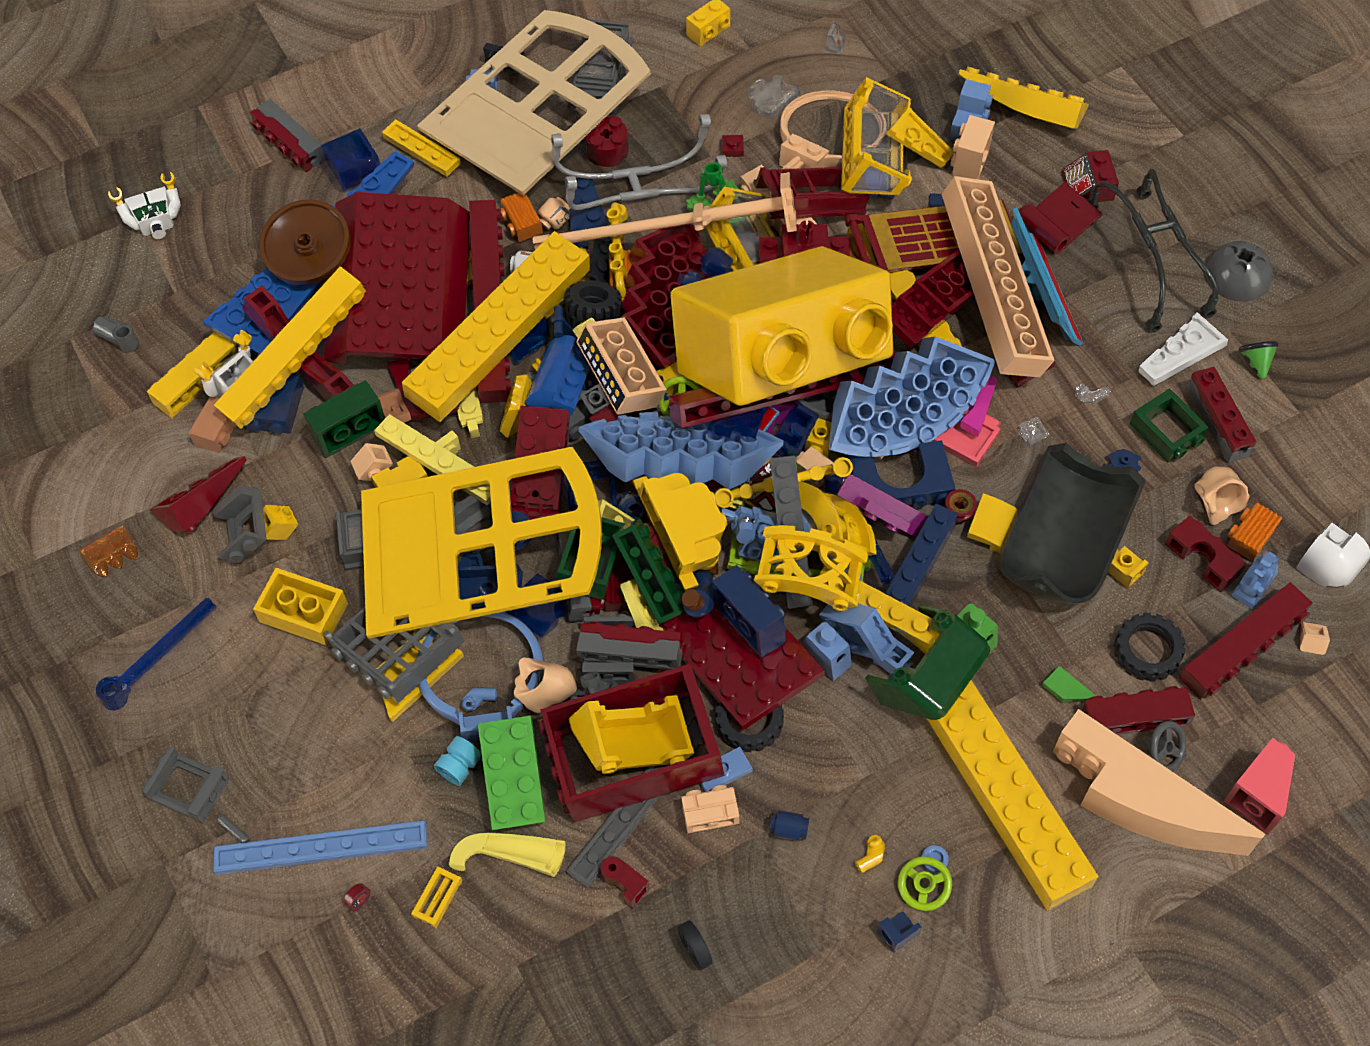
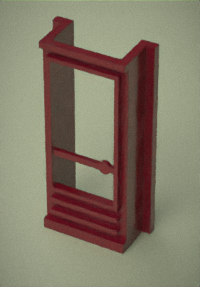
[753,167,871,219]

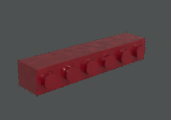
[1179,582,1313,700]

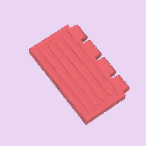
[931,410,1000,467]

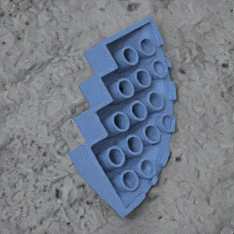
[829,336,996,457]
[579,412,783,489]

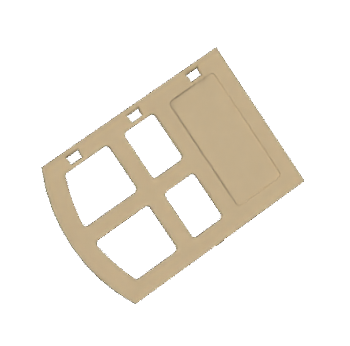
[417,10,651,195]

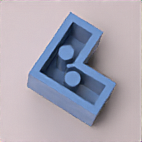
[949,79,993,141]

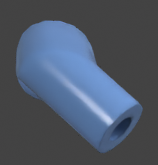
[461,688,497,711]

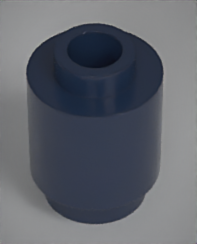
[770,810,809,841]

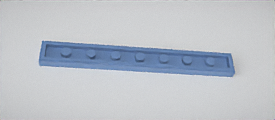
[214,820,428,875]

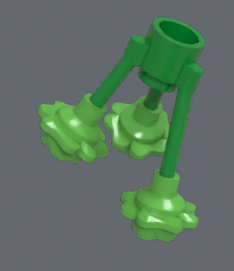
[686,162,745,229]

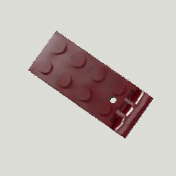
[510,406,571,520]

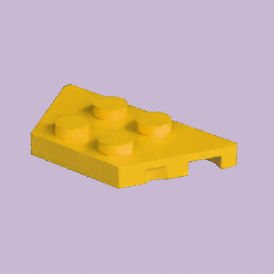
[377,639,464,722]

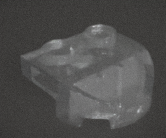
[748,75,801,117]

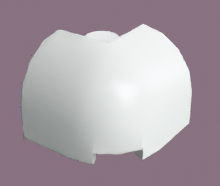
[1296,523,1370,588]

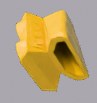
[500,375,532,438]

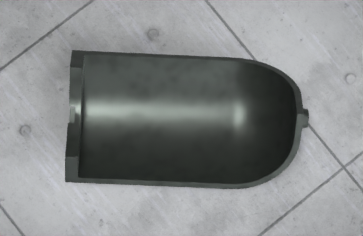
[999,443,1146,604]

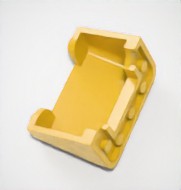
[569,695,694,774]

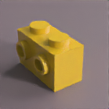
[686,0,730,47]

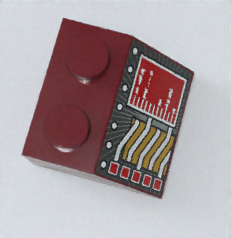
[1061,150,1119,202]

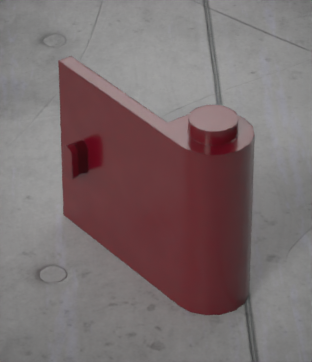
[1018,182,1103,254]

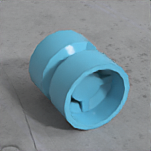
[433,736,482,786]

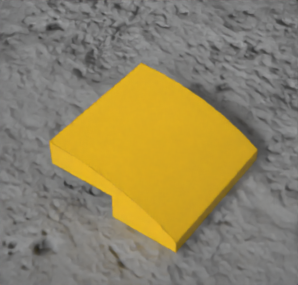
[967,493,1019,553]

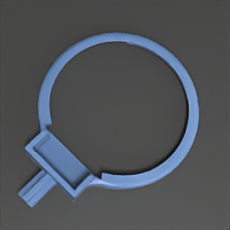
[417,608,543,742]

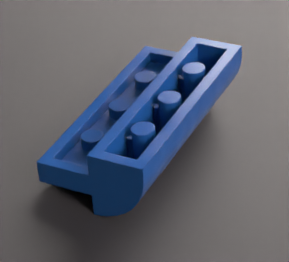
[525,335,590,415]

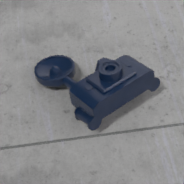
[458,511,532,609]

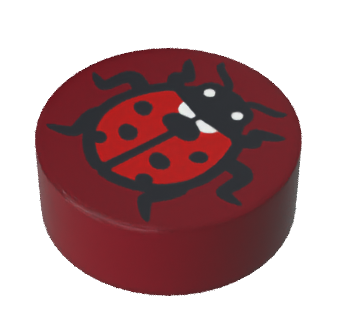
[344,883,371,911]

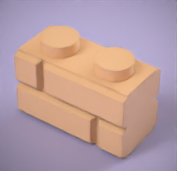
[681,785,739,834]

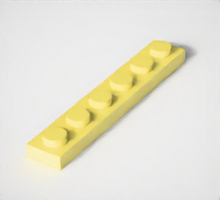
[374,414,491,506]

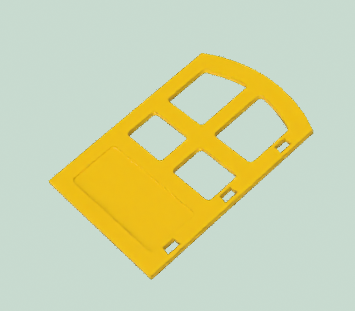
[361,447,602,639]

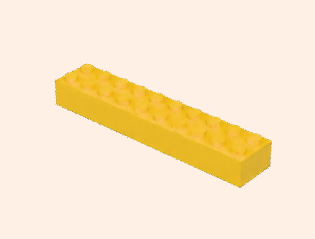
[402,231,590,422]
[926,680,1099,911]

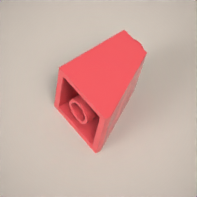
[1223,738,1295,835]

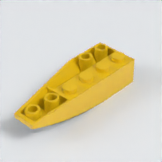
[959,67,1089,129]

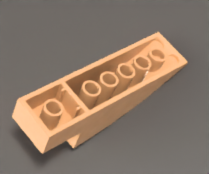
[1053,709,1265,856]

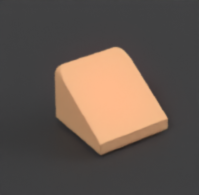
[1299,622,1330,655]

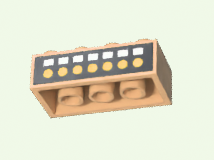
[576,317,667,415]

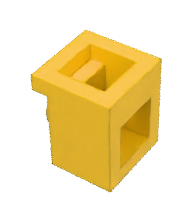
[1108,546,1149,589]

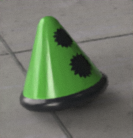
[1238,341,1279,379]

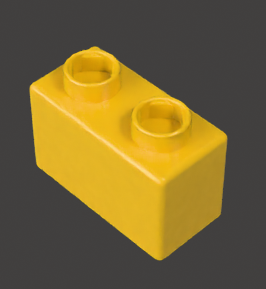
[671,246,893,406]

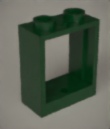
[1130,388,1209,463]

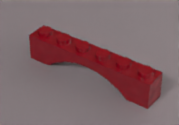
[242,285,354,401]

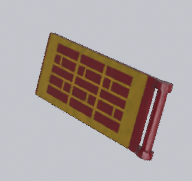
[844,199,1023,272]

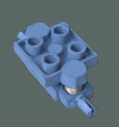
[720,506,782,566]

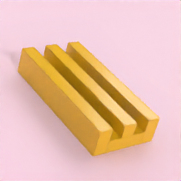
[411,866,462,928]

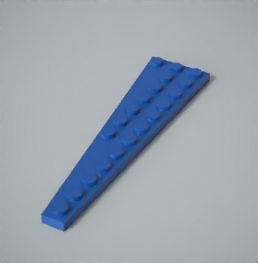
[203,151,414,356]

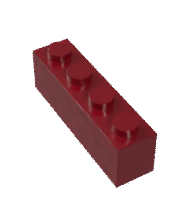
[1081,686,1195,735]

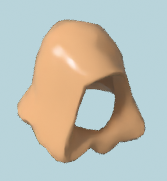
[1195,466,1250,525]
[513,657,577,714]

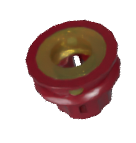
[945,489,977,524]

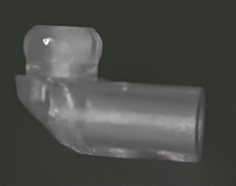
[1075,384,1111,404]

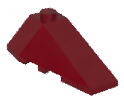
[150,456,247,533]

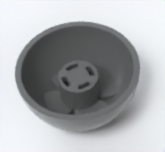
[1205,241,1273,302]

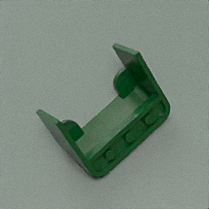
[865,604,990,720]

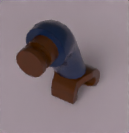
[682,562,718,618]

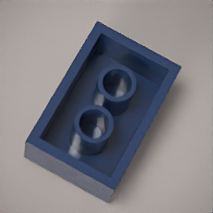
[712,565,786,658]

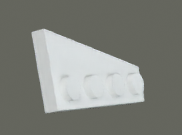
[1139,312,1228,386]

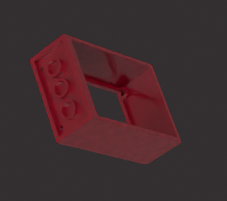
[538,663,725,823]

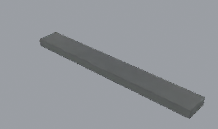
[566,711,714,889]

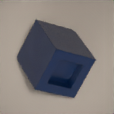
[877,912,922,952]

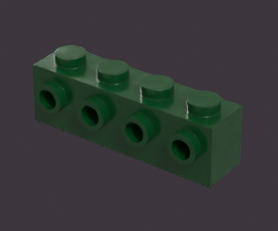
[612,518,684,624]

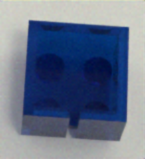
[321,128,380,191]

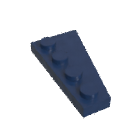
[570,178,612,249]

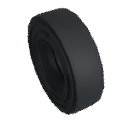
[677,920,713,970]

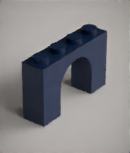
[848,440,956,513]

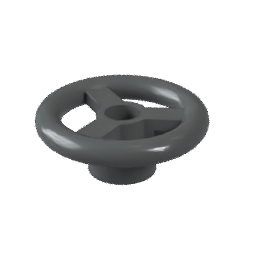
[569,672,618,700]
[1148,721,1186,772]

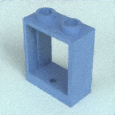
[819,604,897,662]

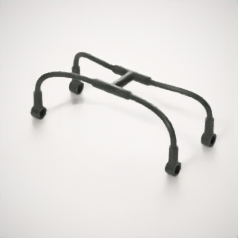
[1087,169,1219,333]

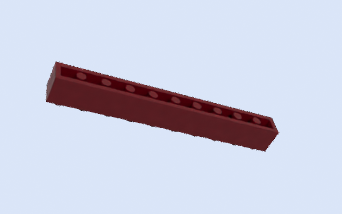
[469,200,511,403]
[669,350,896,428]

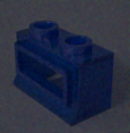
[776,404,819,457]

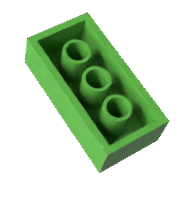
[478,716,546,830]

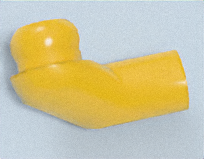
[855,835,885,874]

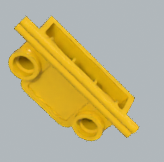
[633,473,727,591]

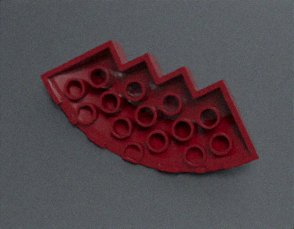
[621,224,714,369]

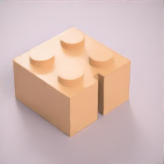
[951,115,995,179]

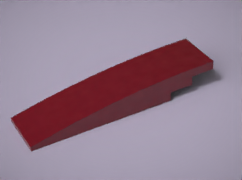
[891,249,975,349]

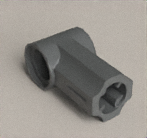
[92,316,139,352]

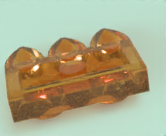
[79,525,138,578]

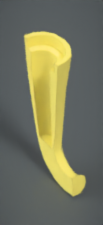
[449,833,566,877]

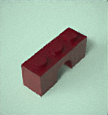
[1165,515,1246,592]

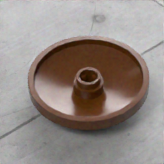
[259,199,351,285]

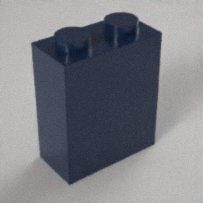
[244,374,304,434]

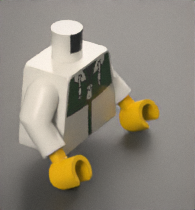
[108,172,181,239]
[194,330,253,398]

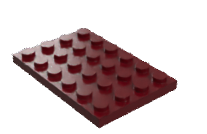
[659,603,825,731]

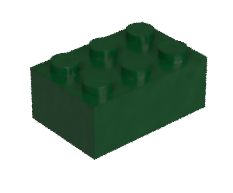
[303,380,385,458]
[556,517,625,600]

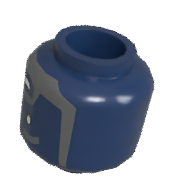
[616,490,648,522]

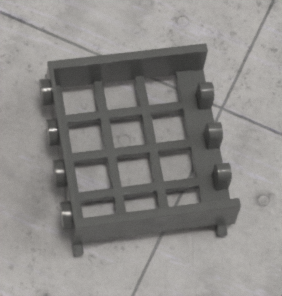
[323,607,464,703]

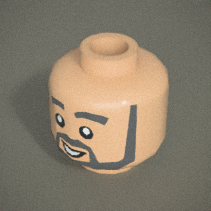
[538,197,570,230]

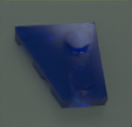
[511,318,548,366]

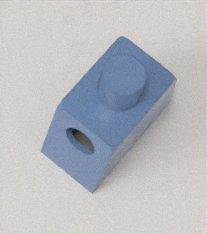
[802,622,852,681]

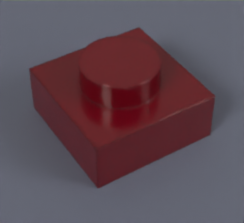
[722,135,744,157]

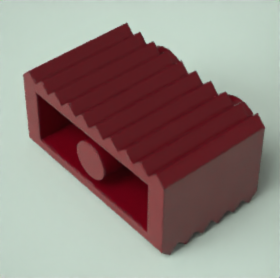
[605,557,634,611]

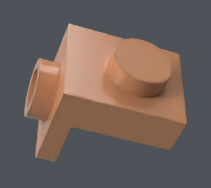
[378,389,412,423]

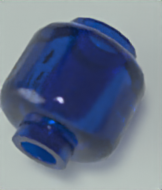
[700,247,734,277]

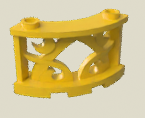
[798,481,876,556]
[754,525,868,611]

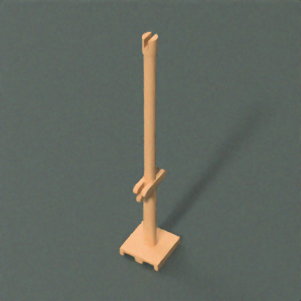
[533,172,797,250]

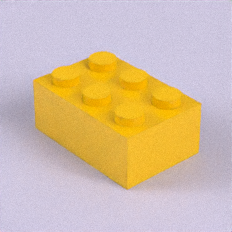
[253,568,348,646]

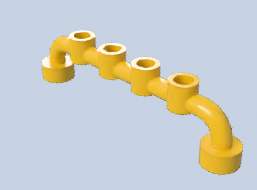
[607,202,628,308]
[715,457,853,508]

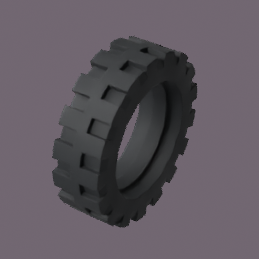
[1114,613,1186,682]
[715,703,784,752]

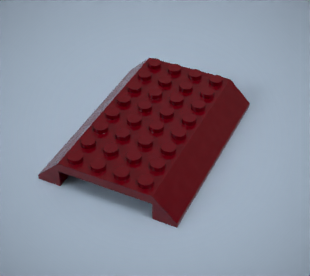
[324,192,470,364]

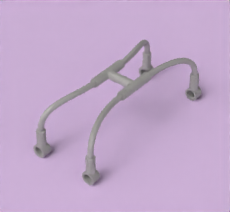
[551,114,727,210]

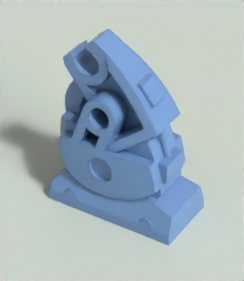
[1231,551,1280,610]

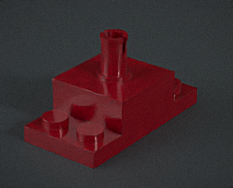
[758,220,850,264]

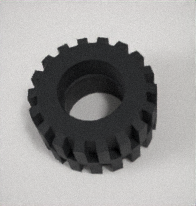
[563,280,622,329]

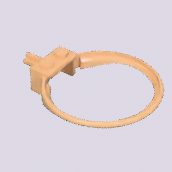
[779,90,887,169]

